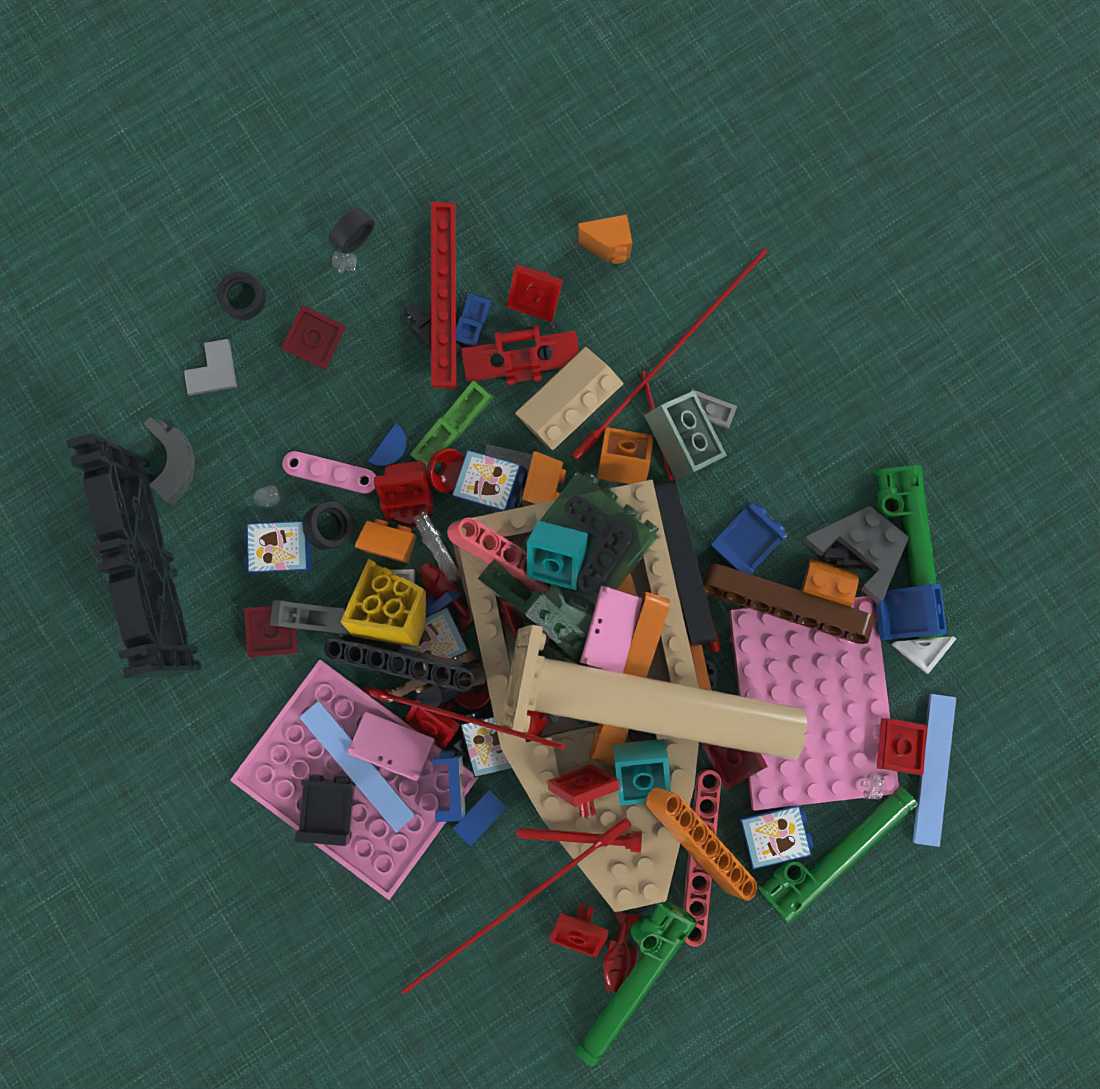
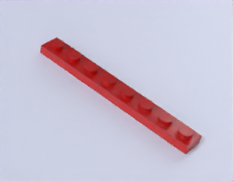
[431,202,456,389]

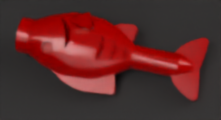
[418,562,474,630]
[603,911,640,992]

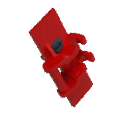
[461,326,579,386]

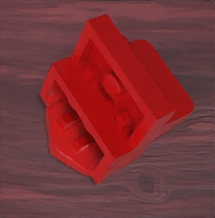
[374,461,434,527]

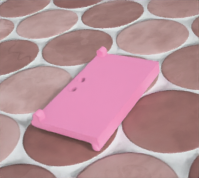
[580,586,643,673]
[347,712,435,782]

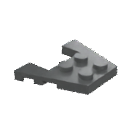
[804,506,909,604]

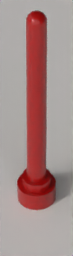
[516,827,642,853]

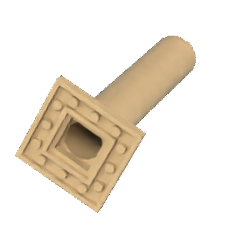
[500,625,807,760]

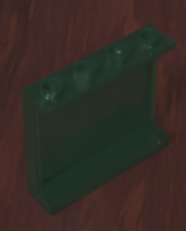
[521,472,661,605]
[477,559,588,666]

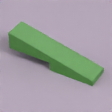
[410,380,495,467]

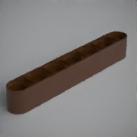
[703,564,875,644]

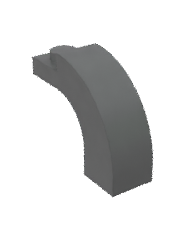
[143,417,195,505]
[270,600,350,634]

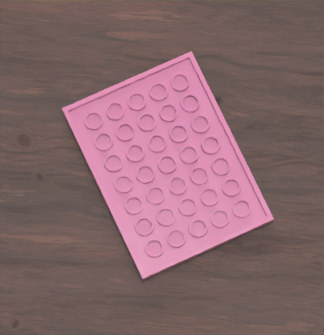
[729,596,899,810]
[230,659,478,900]

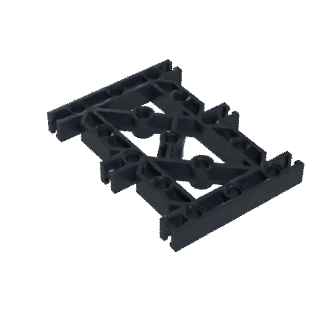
[66,433,202,679]

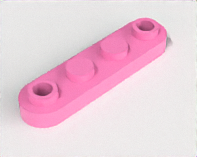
[282,451,376,494]

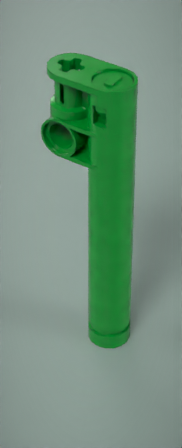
[873,465,943,639]
[757,786,918,924]
[575,900,697,1067]

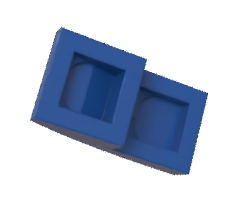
[456,293,492,346]
[426,589,462,615]
[453,790,507,846]

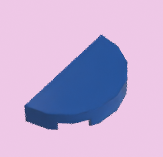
[368,423,407,467]

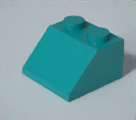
[527,521,588,590]
[613,739,671,806]

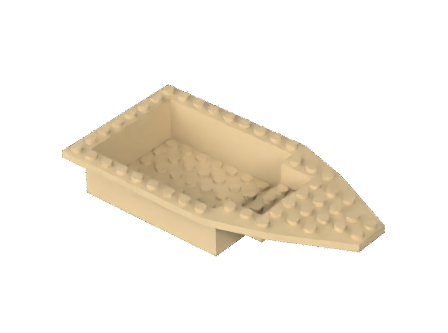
[455,480,699,912]

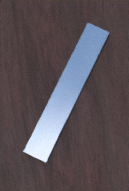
[913,694,956,847]
[299,701,416,832]

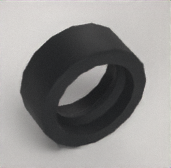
[329,207,375,254]
[217,271,266,320]
[303,502,353,550]

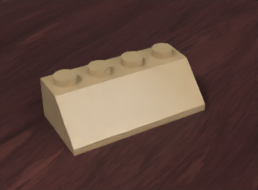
[515,347,624,450]

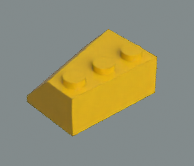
[340,559,426,648]

